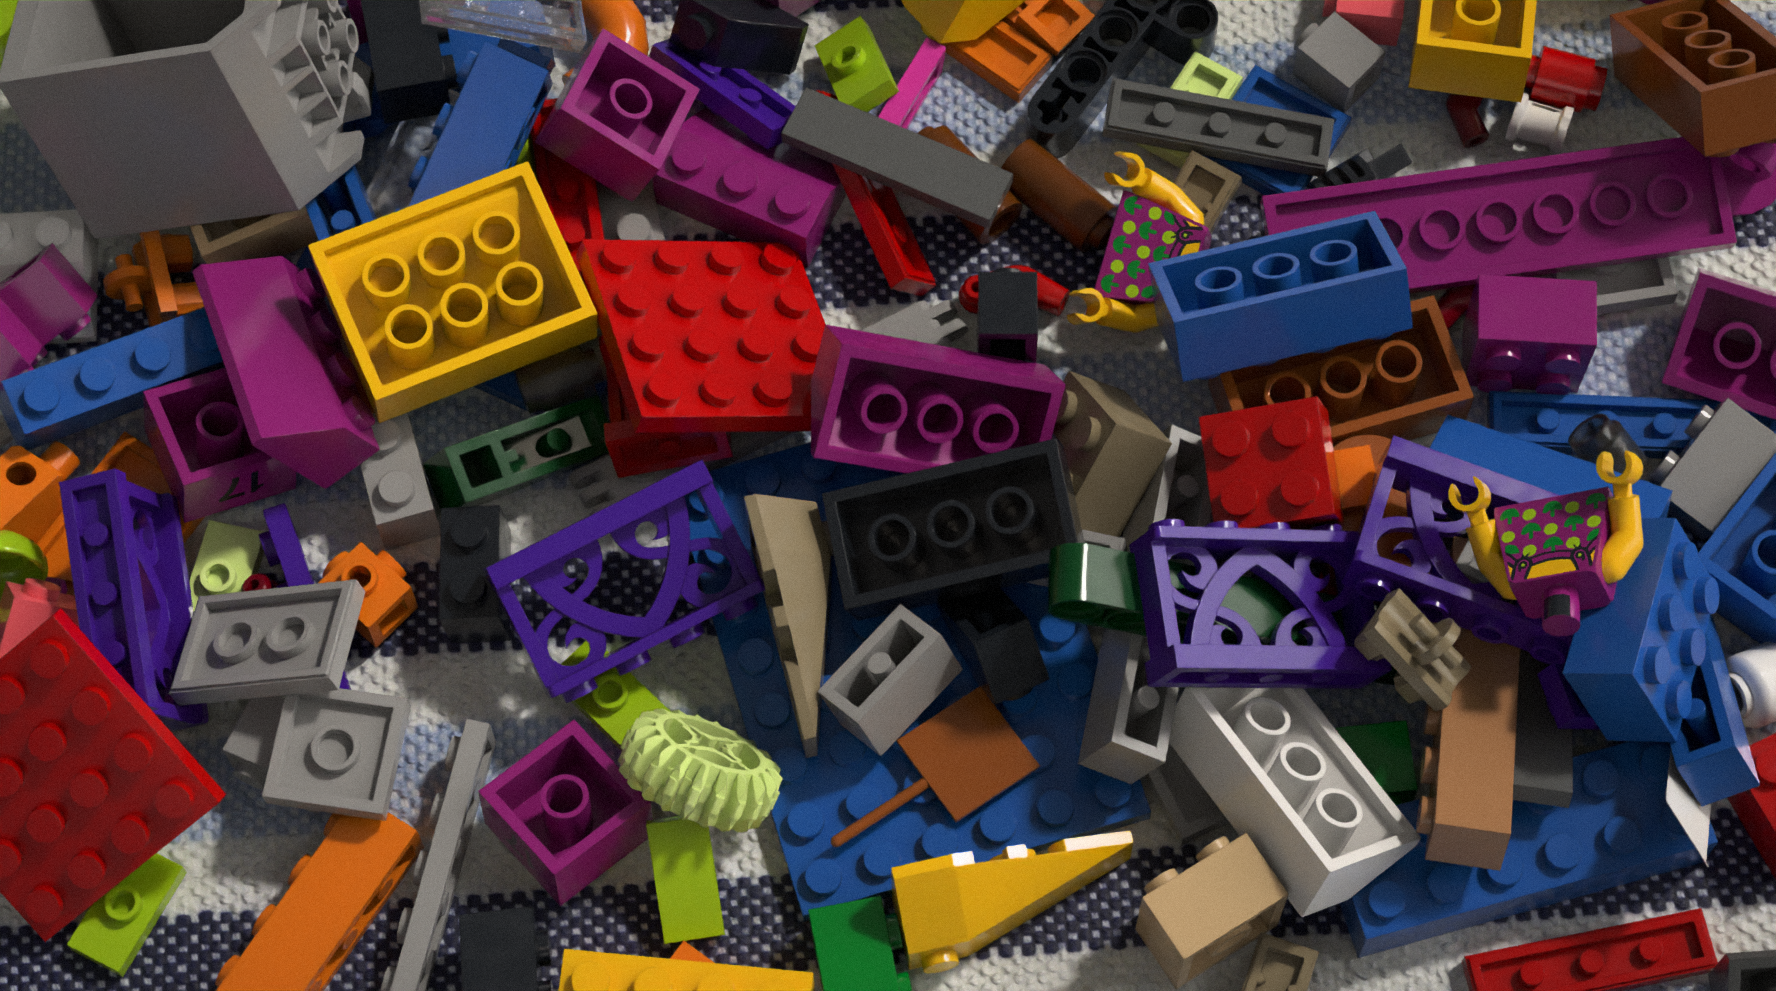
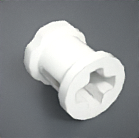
[1504,93,1574,155]

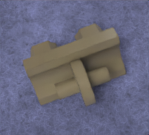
[1354,588,1472,712]

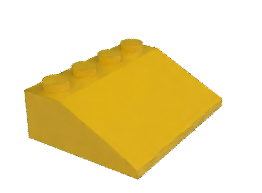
[308,161,597,423]

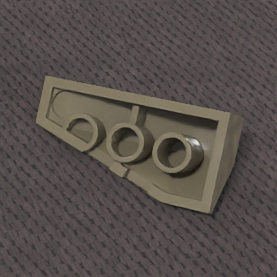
[744,494,834,758]

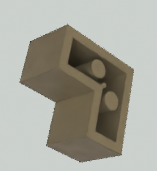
[1053,371,1172,537]

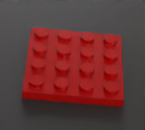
[576,239,825,433]
[0,608,226,942]

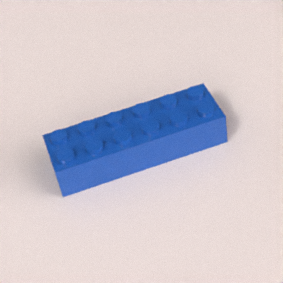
[1339,741,1718,958]

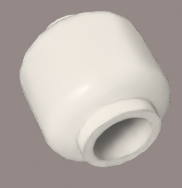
[1725,642,1776,729]

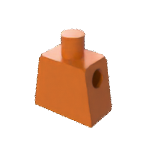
[0,441,80,544]

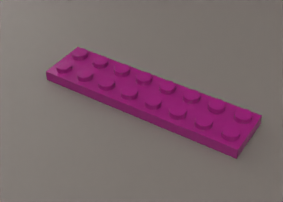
[1260,137,1737,293]

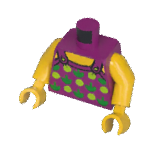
[1067,151,1212,333]
[1448,450,1644,636]

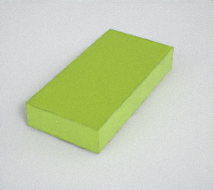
[646,816,725,944]

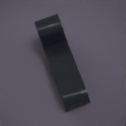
[1026,0,1218,158]

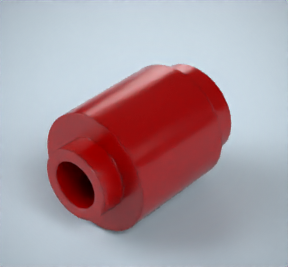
[1525,46,1608,113]

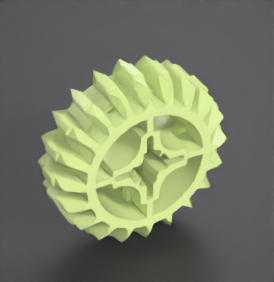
[618,708,783,832]

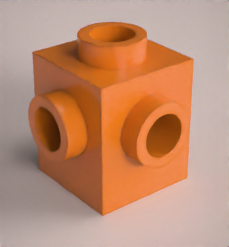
[318,542,418,648]

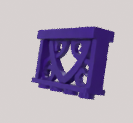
[1342,435,1574,665]
[483,459,765,703]
[59,468,209,732]
[1129,519,1392,689]

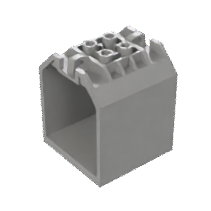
[0,0,375,239]

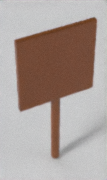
[830,686,1040,847]

